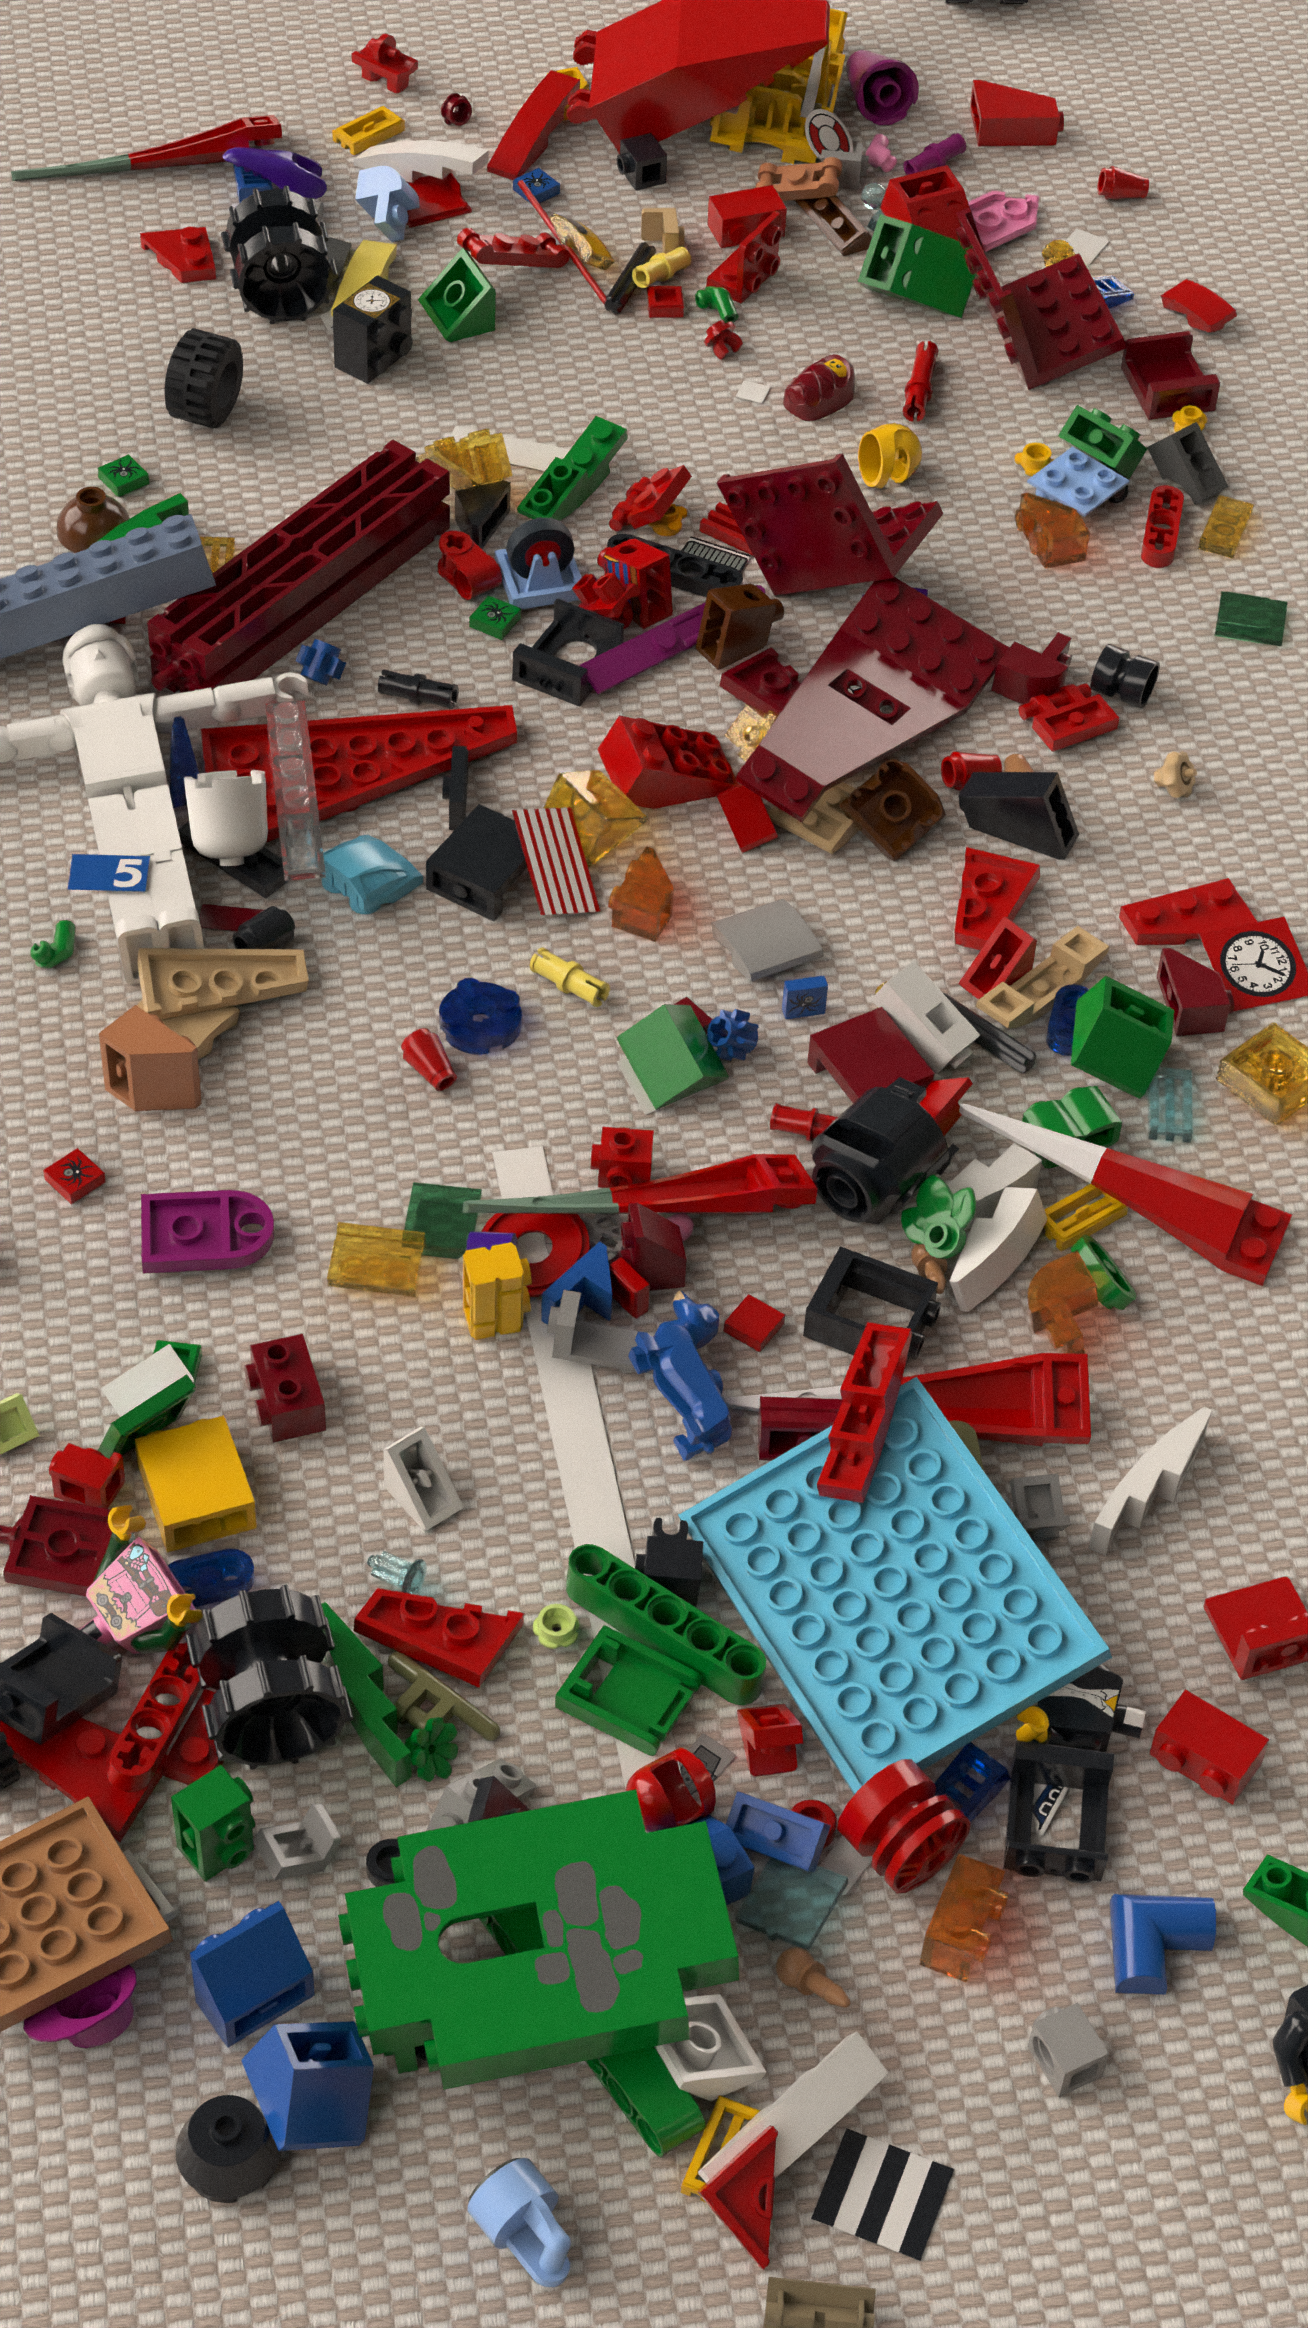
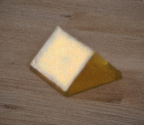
[543,770,648,868]

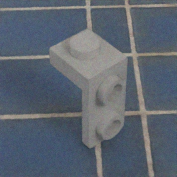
[547,1290,642,1372]
[426,1759,536,1831]

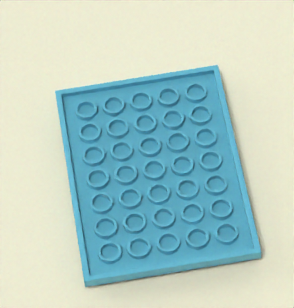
[678,1377,1112,1795]

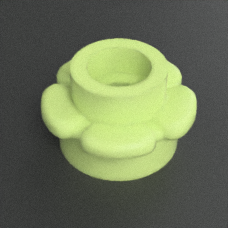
[533,1604,580,1649]

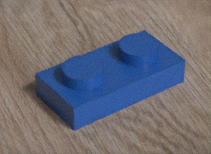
[726,1791,831,1873]

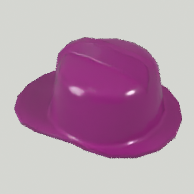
[23,1964,137,2049]

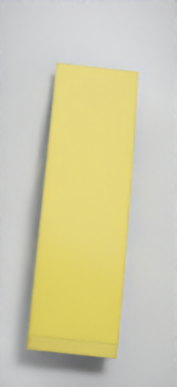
[331,240,397,317]

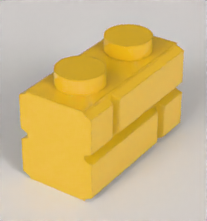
[463,1242,531,1340]

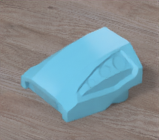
[308,835,423,914]

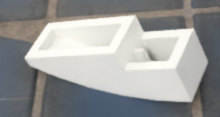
[942,1143,1042,1237]
[949,1187,1047,1312]

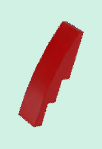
[487,70,580,180]
[817,1322,912,1503]

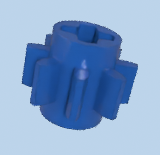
[295,639,346,686]
[707,1009,759,1061]

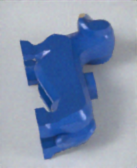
[628,1291,732,1461]

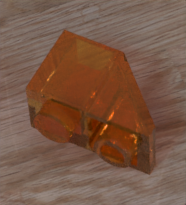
[1015,493,1090,569]
[608,846,674,942]

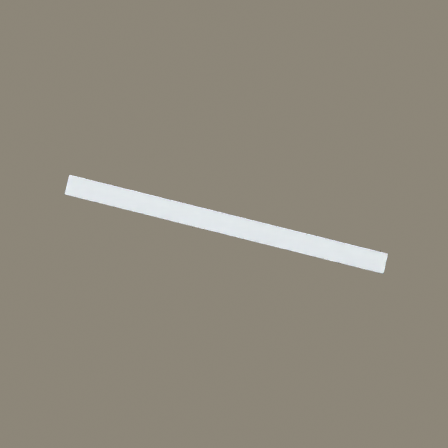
[492,1146,682,1833]

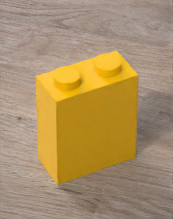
[135,1415,257,1553]

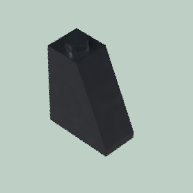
[958,772,1079,860]

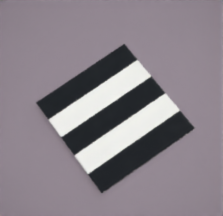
[811,2128,954,2261]

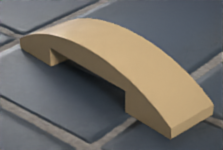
[976,926,1110,1028]

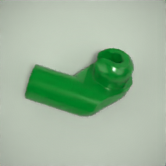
[695,286,739,323]

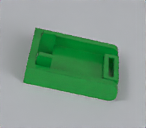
[555,1625,703,1756]

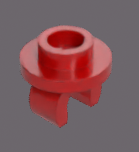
[704,320,743,360]

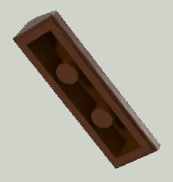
[795,180,872,256]

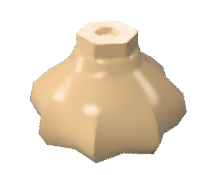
[1154,751,1197,798]

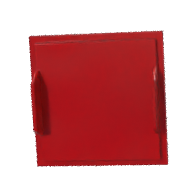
[406,172,472,228]

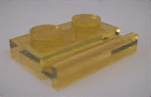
[327,1222,426,1297]

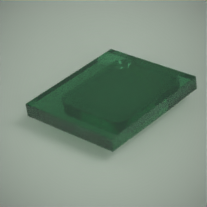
[1214,591,1288,647]
[402,1182,482,1259]

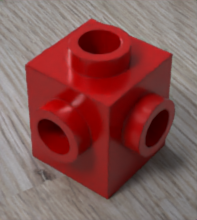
[590,1127,654,1188]

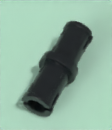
[378,669,459,709]

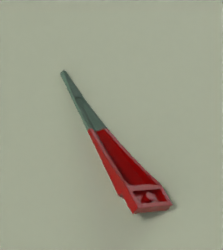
[11,115,282,181]
[463,1154,818,1215]

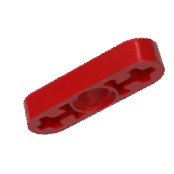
[1141,485,1184,568]

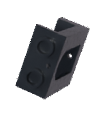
[512,598,624,707]
[1003,1741,1114,1884]

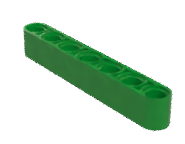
[478,1907,705,2157]

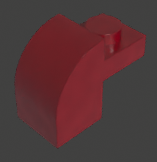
[991,632,1072,704]

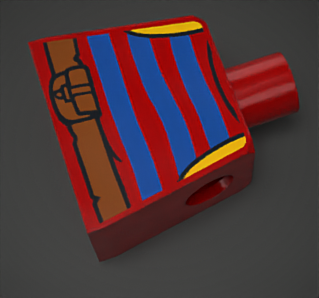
[597,539,673,629]

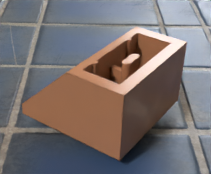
[99,1005,202,1111]

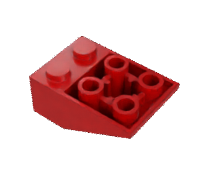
[880,165,970,241]
[597,715,738,809]

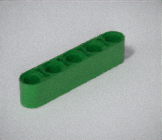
[566,1544,766,1705]

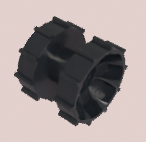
[221,185,338,324]
[185,1585,354,1770]

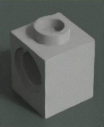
[1028,2002,1109,2097]

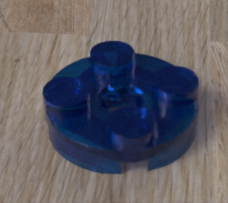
[439,978,522,1055]

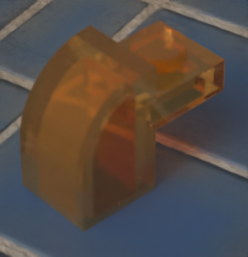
[1027,1250,1098,1354]

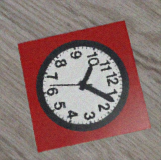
[1199,916,1308,1012]

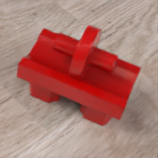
[351,33,418,94]
[572,573,641,629]

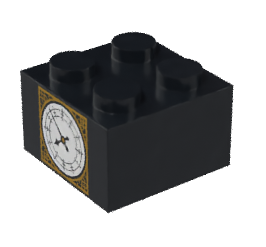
[333,275,413,384]

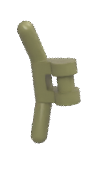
[388,1652,501,1741]

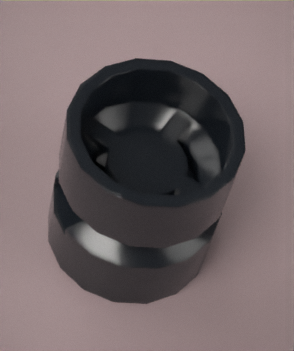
[1090,644,1160,709]

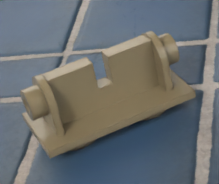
[763,2277,876,2328]

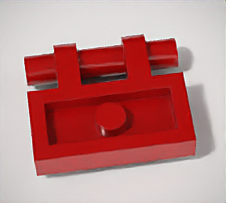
[609,465,692,531]
[1018,683,1119,752]

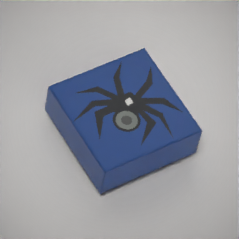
[513,168,560,203]
[782,975,828,1020]

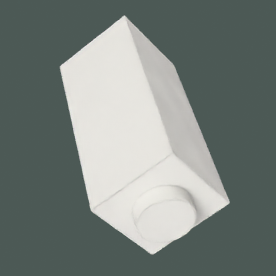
[871,961,980,1074]

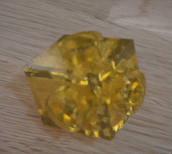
[724,704,779,762]

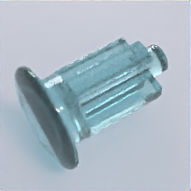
[367,1551,427,1594]

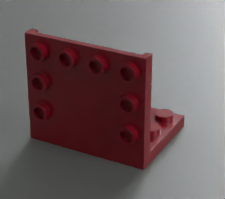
[955,207,1127,390]
[716,453,944,596]

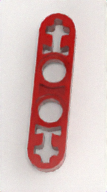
[107,1643,201,1792]

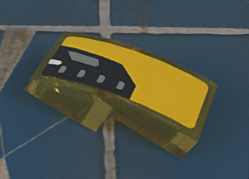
[549,213,614,270]

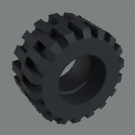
[164,328,243,429]

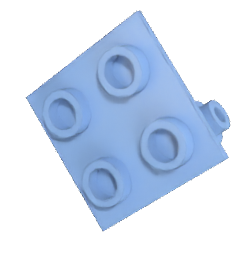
[1027,446,1130,517]

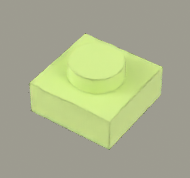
[0,1393,40,1455]

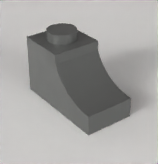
[1147,422,1229,504]

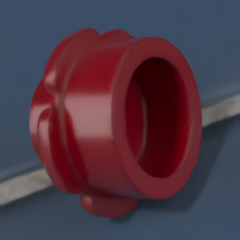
[441,93,472,126]

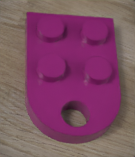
[141,1190,275,1274]

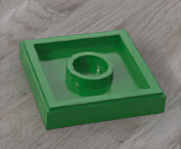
[98,1374,196,1459]

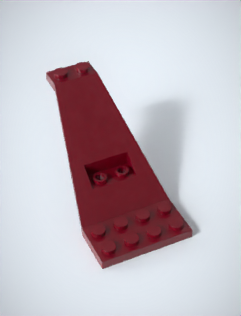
[736,577,1010,823]

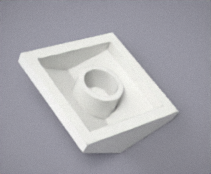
[655,1994,766,2101]

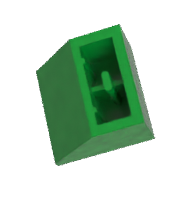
[1071,976,1174,1099]

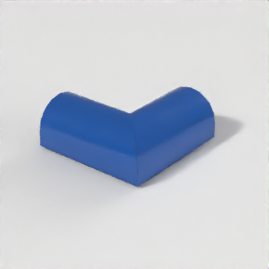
[1110,1894,1216,1995]

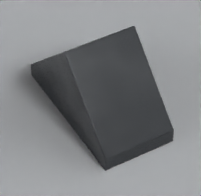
[455,480,511,549]

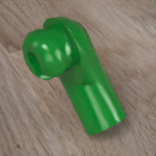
[30,920,76,969]

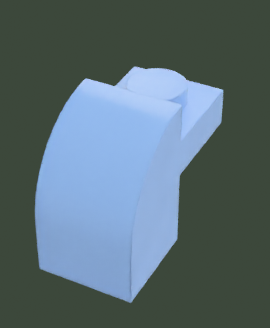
[355,166,419,242]

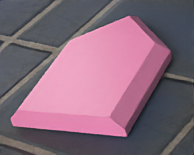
[968,191,1039,252]

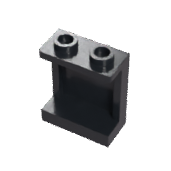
[426,804,527,922]
[0,1613,122,1745]

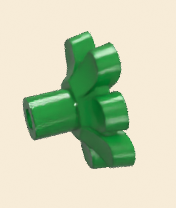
[405,1717,458,1782]

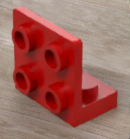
[706,211,783,304]
[1203,1576,1308,1681]

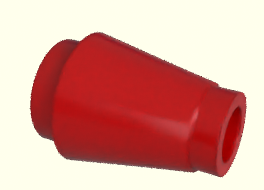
[1097,165,1149,200]
[941,752,1002,791]
[401,1028,457,1091]

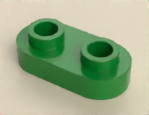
[1071,1235,1137,1310]

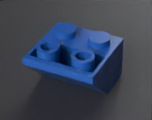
[190,1901,315,2048]
[241,2021,374,2151]

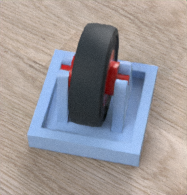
[495,517,582,609]

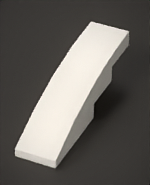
[354,140,489,183]
[1089,1407,1212,1556]
[698,2032,889,2183]

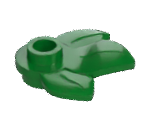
[901,1175,976,1259]

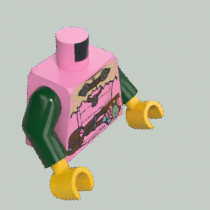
[79,1505,203,1654]

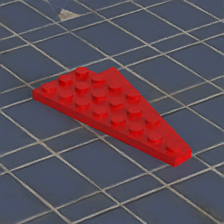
[201,705,517,843]

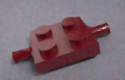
[0,1495,112,1597]

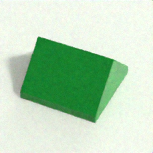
[418,247,496,342]
[617,1004,729,1110]

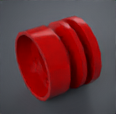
[837,1759,971,1894]

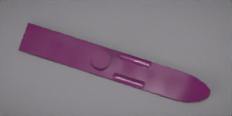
[580,585,766,695]

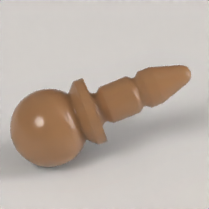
[911,1244,948,1294]
[776,1947,851,2008]

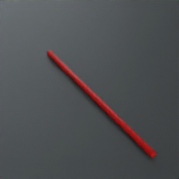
[517,180,607,304]

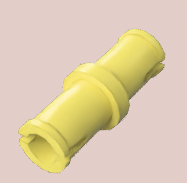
[632,246,691,288]
[529,947,610,1007]

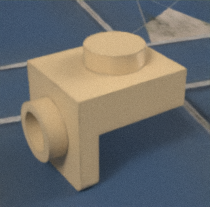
[641,208,685,254]

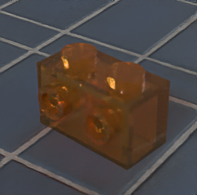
[919,1853,1009,1983]

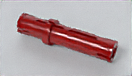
[903,341,939,422]

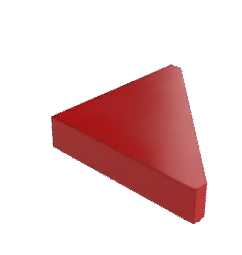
[697,2125,778,2270]

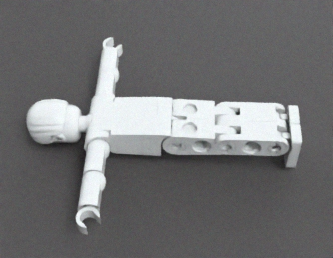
[0,624,309,985]

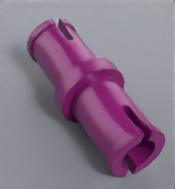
[903,133,967,175]

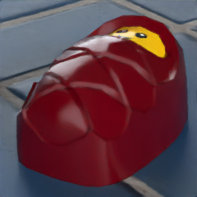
[783,354,856,421]

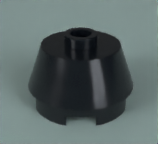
[176,2095,281,2203]

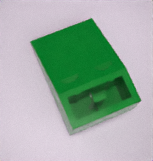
[857,214,985,319]

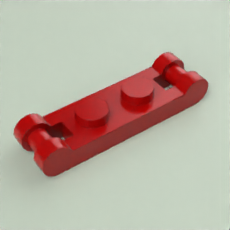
[457,228,570,268]

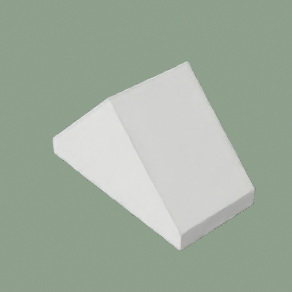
[383,1426,464,1531]

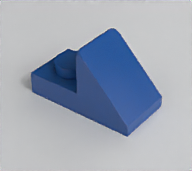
[541,1241,612,1325]

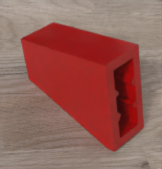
[970,80,1064,147]

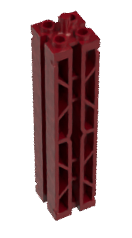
[147,439,450,693]

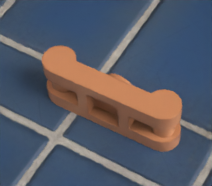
[755,157,843,201]

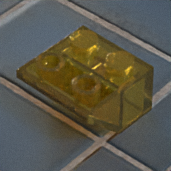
[416,429,513,491]

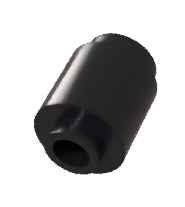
[232,906,295,949]

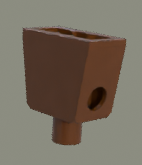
[695,583,784,670]

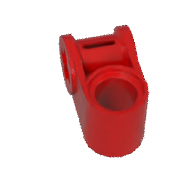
[437,531,502,600]

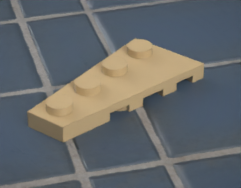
[137,948,309,1020]

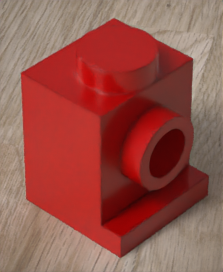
[49,1443,126,1509]

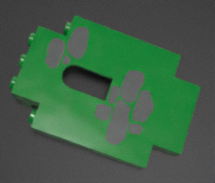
[338,1789,739,2090]

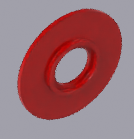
[481,1213,590,1297]

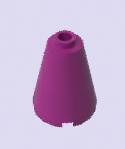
[846,50,919,125]

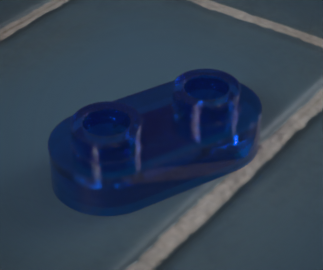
[1046,984,1090,1056]
[167,1548,255,1607]

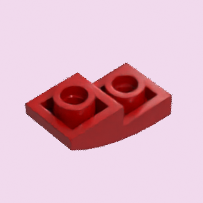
[1161,279,1237,333]

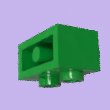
[1058,405,1148,480]
[171,1765,256,1882]

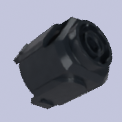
[811,1077,959,1224]

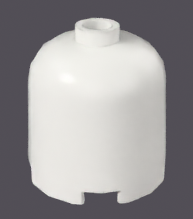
[184,770,268,866]

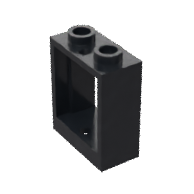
[803,1246,941,1366]

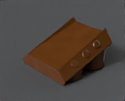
[839,759,946,862]

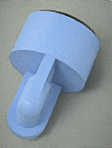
[467,2158,571,2287]

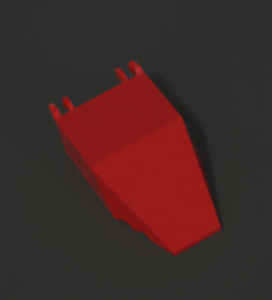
[566,0,830,154]

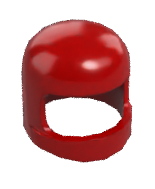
[626,1747,716,1833]

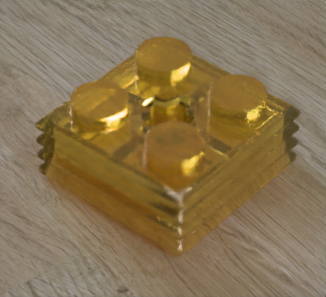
[1216,1022,1308,1125]

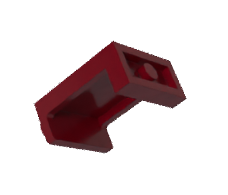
[1121,331,1221,420]
[807,1007,935,1103]

